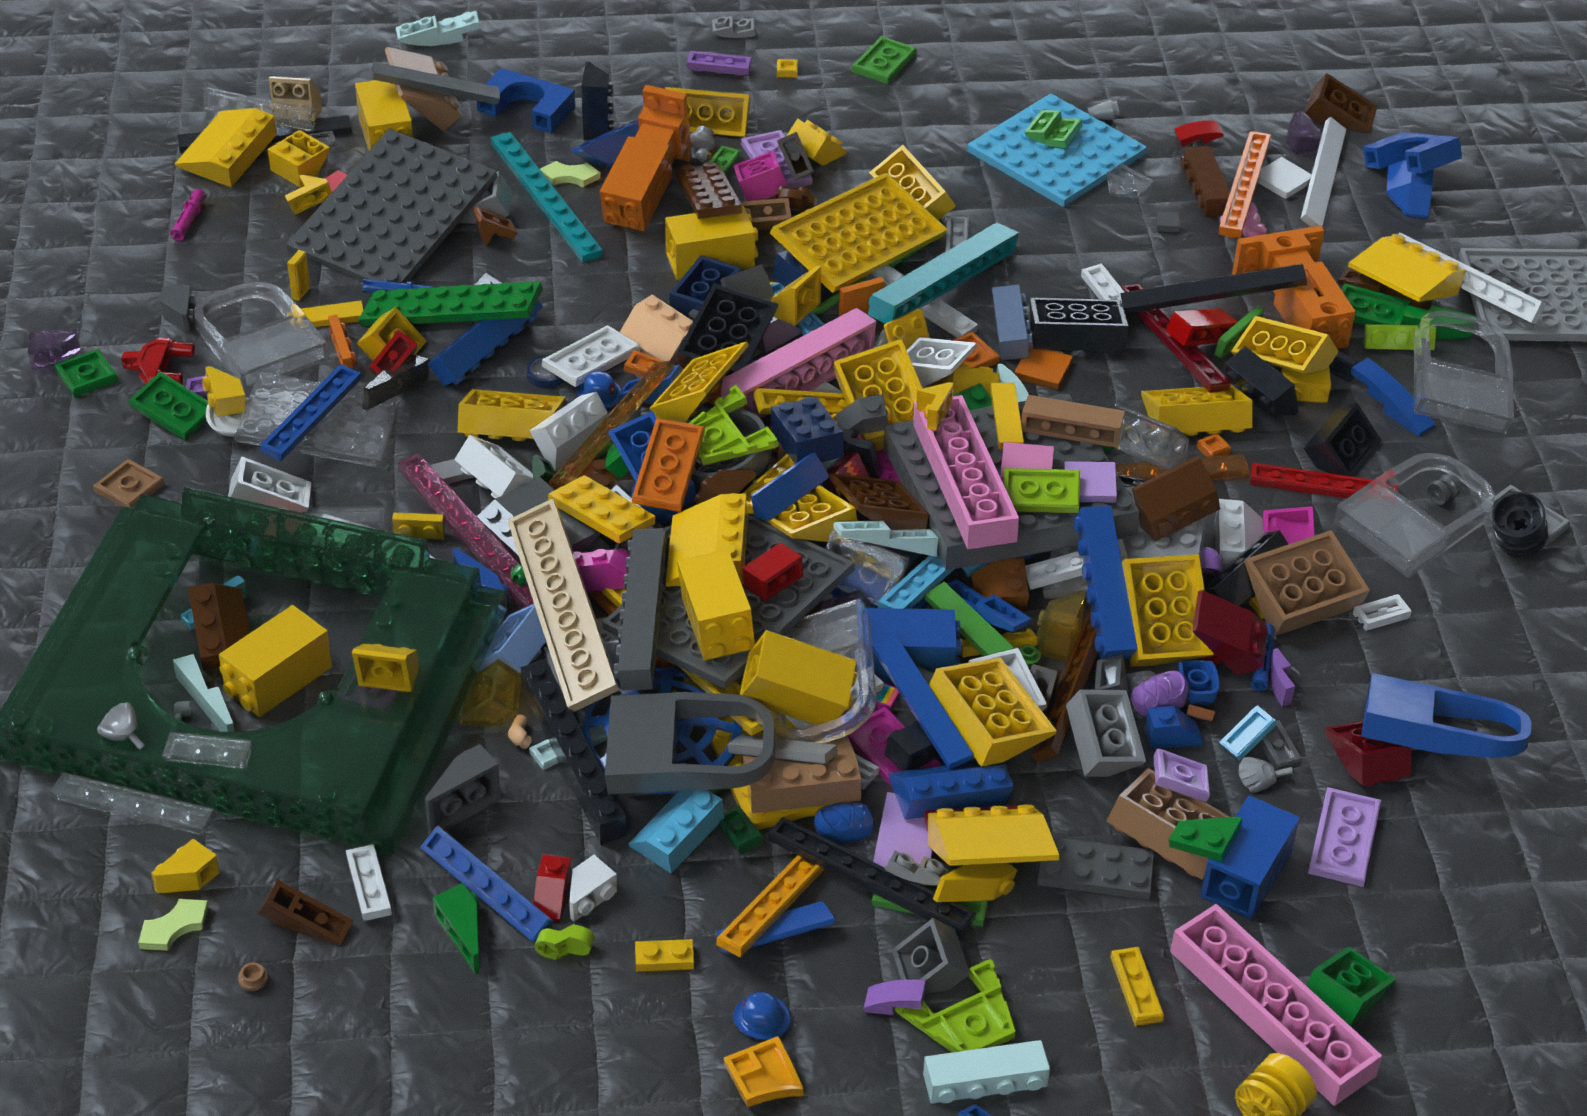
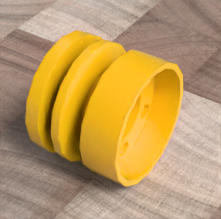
[1235,1053,1317,1116]

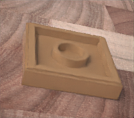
[93,459,165,512]

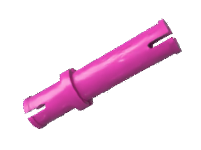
[170,189,206,241]

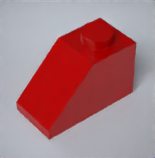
[533,854,572,923]

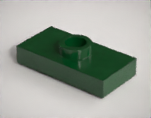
[718,806,765,855]

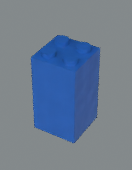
[859,608,961,682]
[1200,795,1300,920]

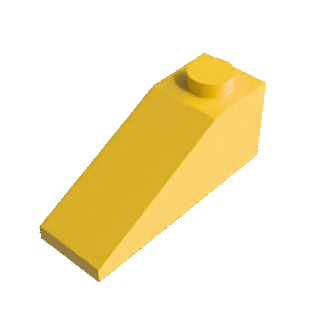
[933,863,1017,902]

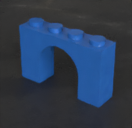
[477,68,575,133]
[1363,132,1462,173]

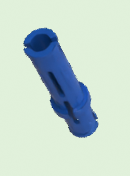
[362,279,433,294]
[1251,623,1275,691]

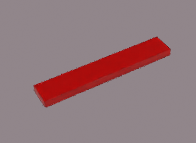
[1250,463,1398,505]

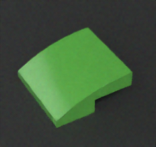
[1025,110,1083,148]

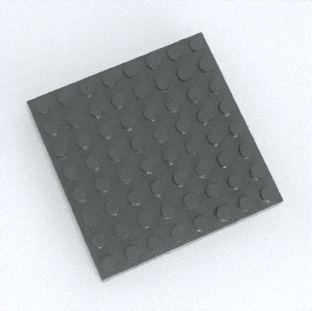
[884,393,1140,570]

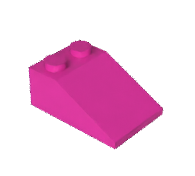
[734,150,787,201]

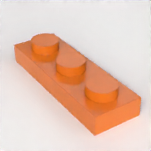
[328,314,357,369]

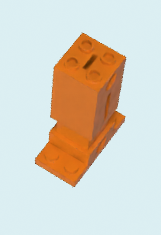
[600,85,692,231]
[1232,225,1356,349]

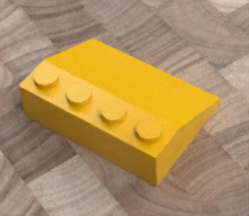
[175,108,277,188]
[1348,234,1466,302]
[834,339,923,451]
[649,341,749,423]
[1141,385,1252,437]
[457,389,566,441]
[765,485,857,543]
[665,493,749,587]
[1122,554,1214,667]
[929,657,1057,767]
[928,805,1059,866]

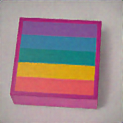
[866,683,900,712]

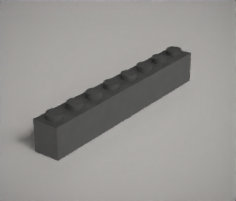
[614,528,667,690]

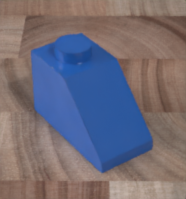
[1144,706,1203,750]

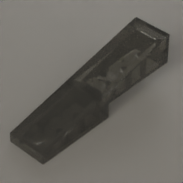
[362,354,430,410]

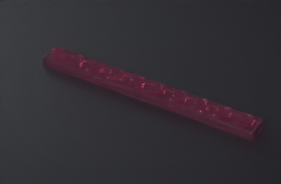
[398,453,534,609]

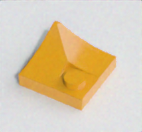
[724,1036,804,1107]

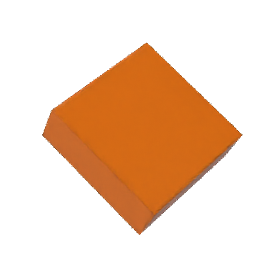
[1197,433,1231,461]

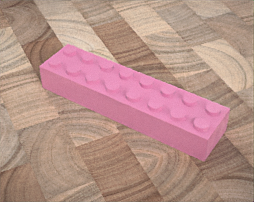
[721,308,877,419]
[913,395,1019,549]
[1170,904,1382,1106]

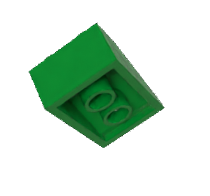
[1306,946,1397,1027]

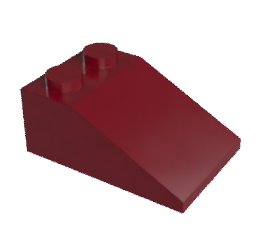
[1192,590,1268,676]
[1324,721,1411,786]

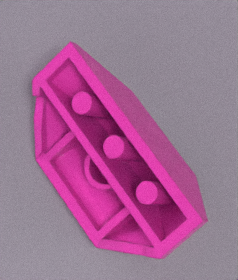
[573,549,630,592]

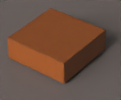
[1187,705,1217,722]

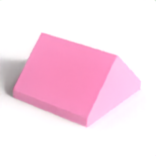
[1000,442,1054,481]

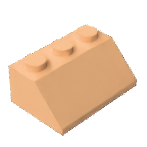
[620,295,693,365]

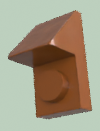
[473,206,518,245]

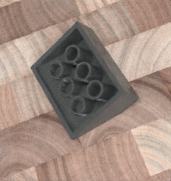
[477,477,602,560]

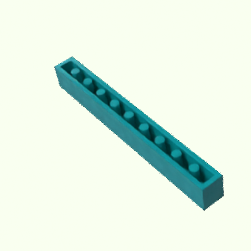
[868,222,1019,324]

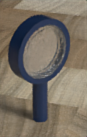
[527,355,565,388]

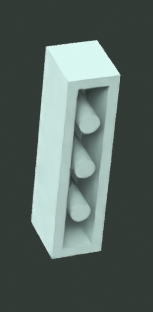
[923,1040,1050,1104]

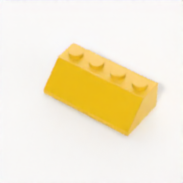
[665,87,751,137]
[869,145,956,220]
[1231,316,1339,374]

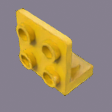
[884,309,930,351]

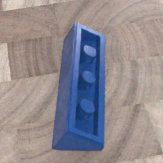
[751,452,829,521]
[716,902,835,954]

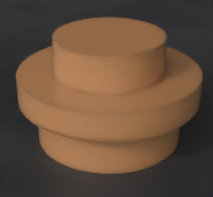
[238,962,268,991]

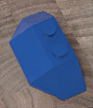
[571,119,639,167]
[1386,160,1434,219]

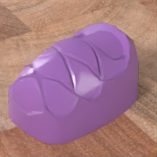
[1200,547,1222,578]
[1131,671,1189,717]

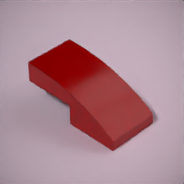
[1174,120,1224,146]

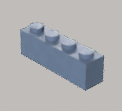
[992,285,1033,361]

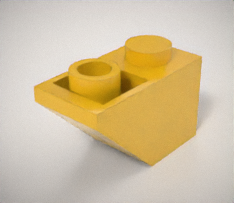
[202,366,245,417]
[151,839,220,893]

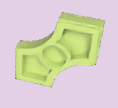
[540,161,600,187]
[138,899,208,951]

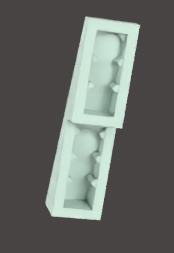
[834,521,938,557]
[173,654,236,743]

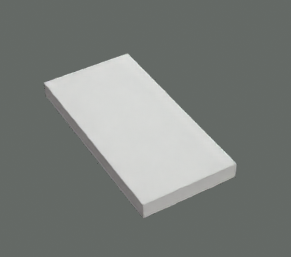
[542,325,641,387]

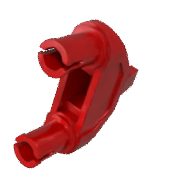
[121,337,195,385]

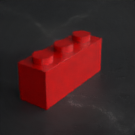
[1166,308,1237,346]

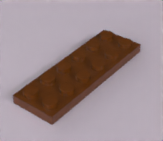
[676,162,742,219]

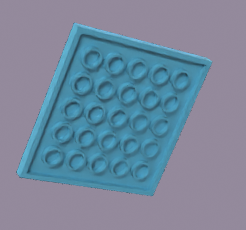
[967,93,1147,207]

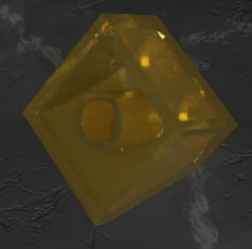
[1036,591,1087,663]
[458,659,521,726]

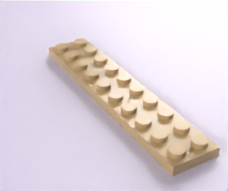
[507,498,620,712]

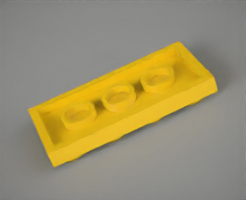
[548,475,655,544]

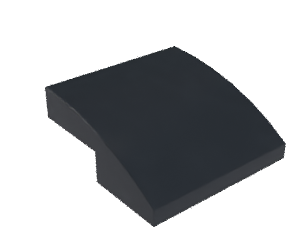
[840,428,882,479]

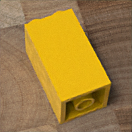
[355,80,413,151]
[665,206,758,280]
[677,549,755,661]
[219,605,332,718]
[740,630,858,729]

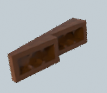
[1338,268,1432,310]

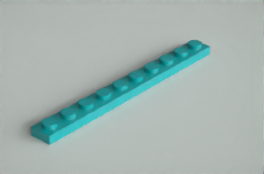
[491,132,603,263]

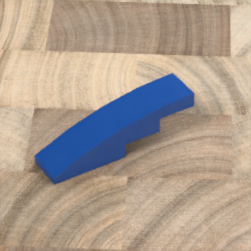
[1351,358,1435,437]

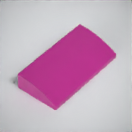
[1263,506,1315,544]

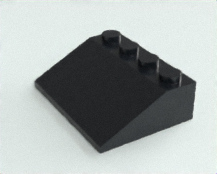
[677,284,779,377]
[1030,298,1128,354]

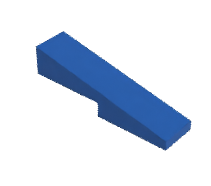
[947,580,1032,632]

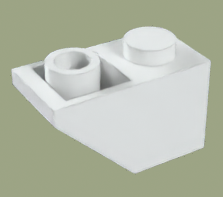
[569,855,617,922]

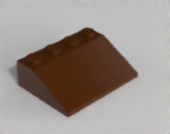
[829,473,929,530]

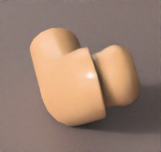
[508,715,532,749]

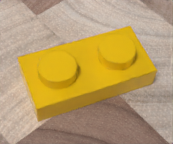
[392,512,445,539]
[635,939,694,972]

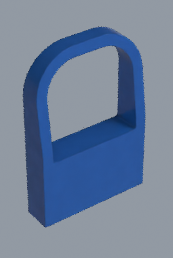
[1361,673,1531,758]

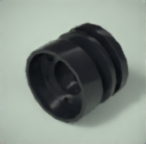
[1492,491,1548,557]

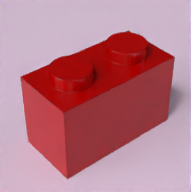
[369,330,418,386]
[742,542,804,601]

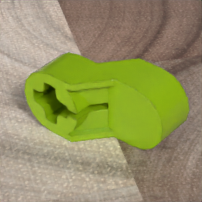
[534,924,595,960]

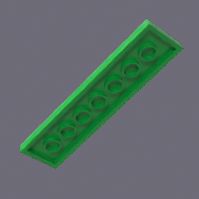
[358,281,543,327]

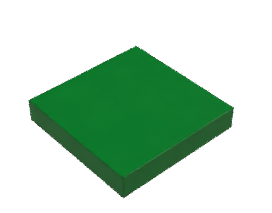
[54,349,118,397]

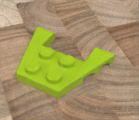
[688,385,779,465]
[894,959,1016,1053]

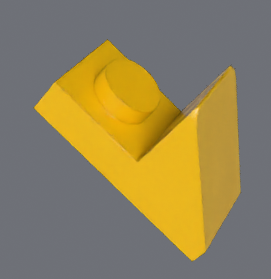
[285,175,332,215]
[917,382,954,431]

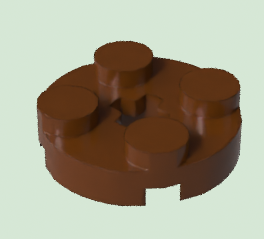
[774,185,818,213]

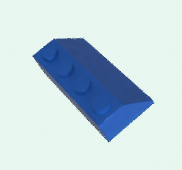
[608,411,697,508]
[888,761,1014,820]

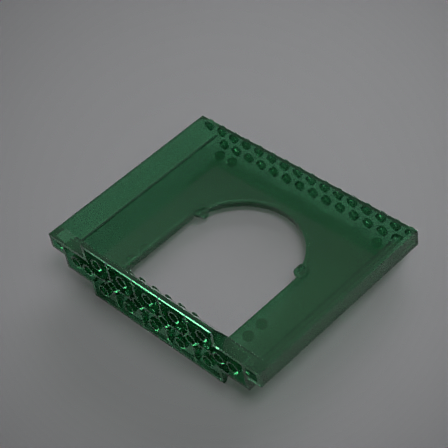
[0,487,508,854]

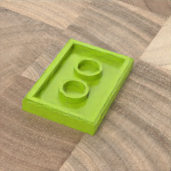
[1003,468,1080,513]

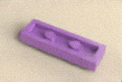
[687,51,751,76]

